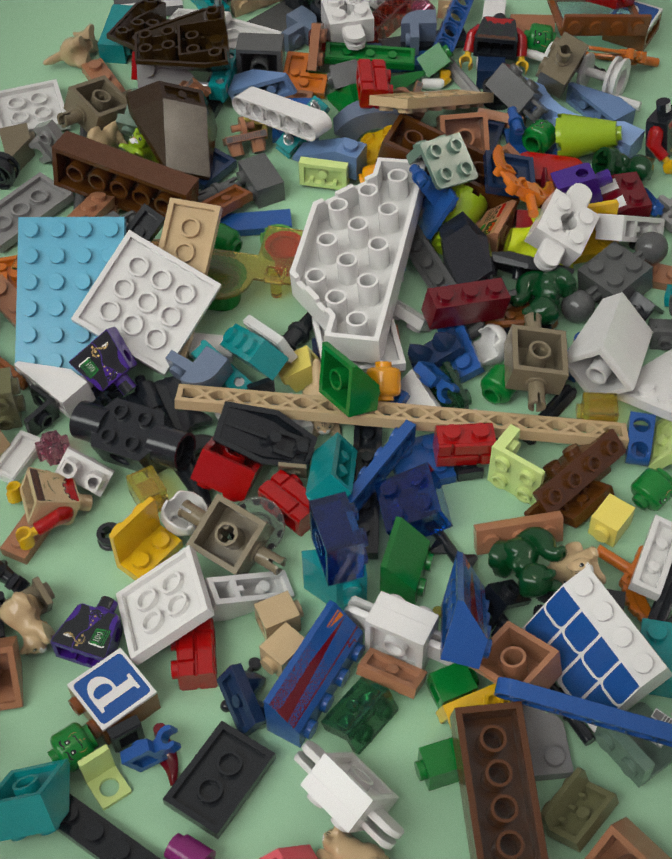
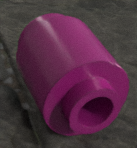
[164,833,216,859]

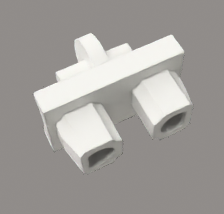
[55,446,115,497]

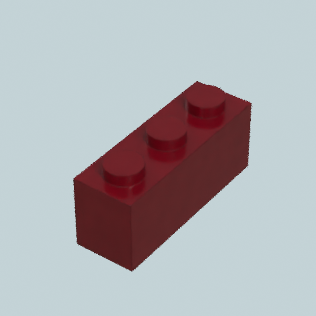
[421,278,511,330]

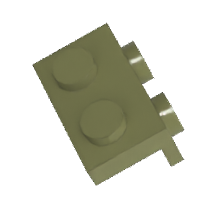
[0,367,26,430]
[541,767,619,853]

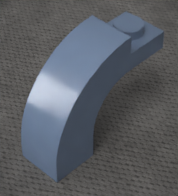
[333,100,412,140]

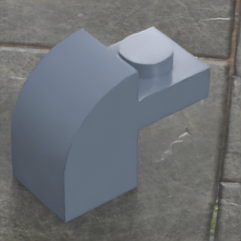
[282,5,317,52]
[401,9,437,55]
[165,346,233,387]

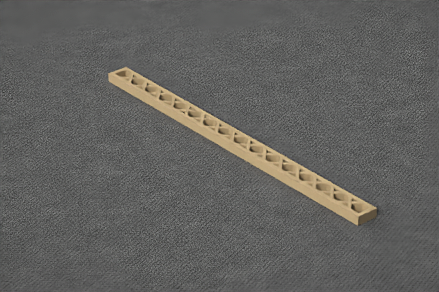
[175,384,629,449]

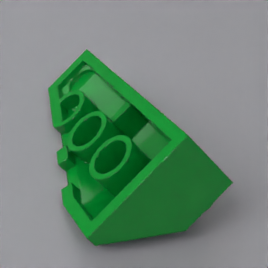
[326,70,425,112]

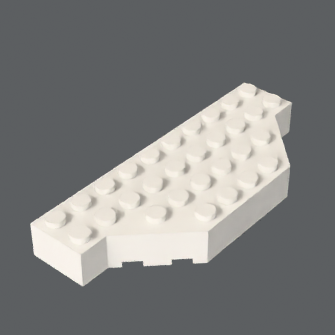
[289,157,427,363]

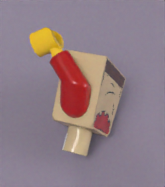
[6,467,93,550]

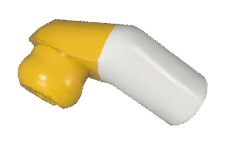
[422,69,452,90]

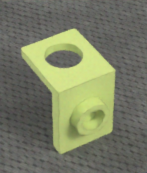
[77,744,132,811]

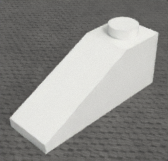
[595,213,665,242]
[14,361,96,418]
[205,570,295,622]

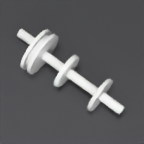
[527,42,642,111]

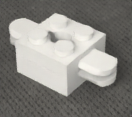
[321,0,374,50]
[524,183,600,272]
[344,591,453,670]
[294,740,404,850]

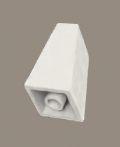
[567,292,653,401]

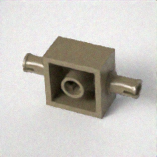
[535,32,589,99]
[57,75,132,133]
[504,312,569,412]
[178,493,287,575]

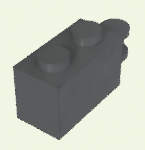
[485,63,549,122]

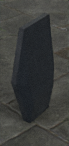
[439,211,495,284]
[492,251,574,280]
[212,401,317,469]

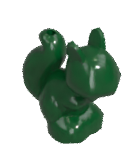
[592,147,655,182]
[510,267,577,326]
[488,527,567,598]

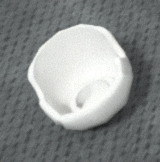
[473,324,507,366]
[160,490,208,537]

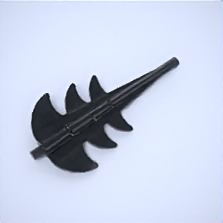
[122,375,213,507]

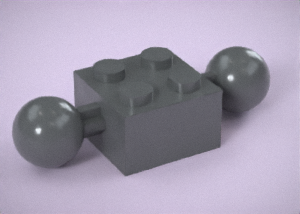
[561,231,668,323]

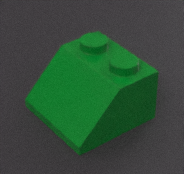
[319,341,380,417]
[380,516,434,605]

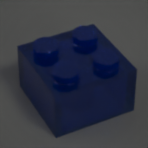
[374,462,453,537]
[309,492,369,586]

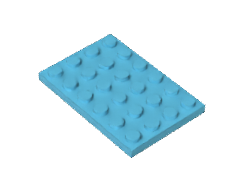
[15,217,126,376]

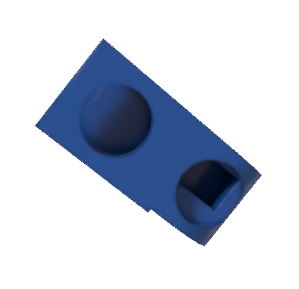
[625,411,656,466]

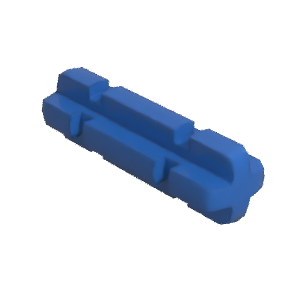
[645,187,664,217]

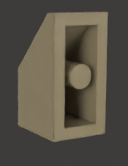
[0,123,35,172]

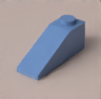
[227,69,297,99]
[566,82,636,125]
[292,137,367,181]

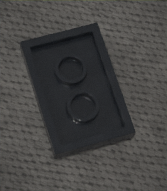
[163,721,276,839]

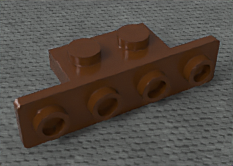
[533,429,626,513]
[524,466,615,528]

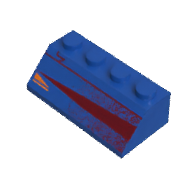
[440,551,492,669]
[263,600,365,747]

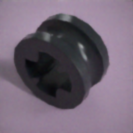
[96,522,117,551]

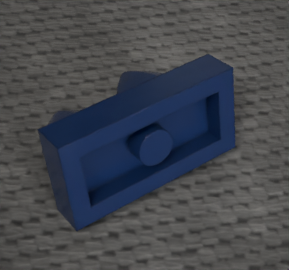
[407,327,466,368]
[217,663,266,736]

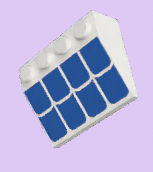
[522,566,672,733]

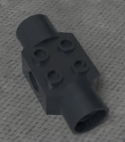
[69,398,196,476]

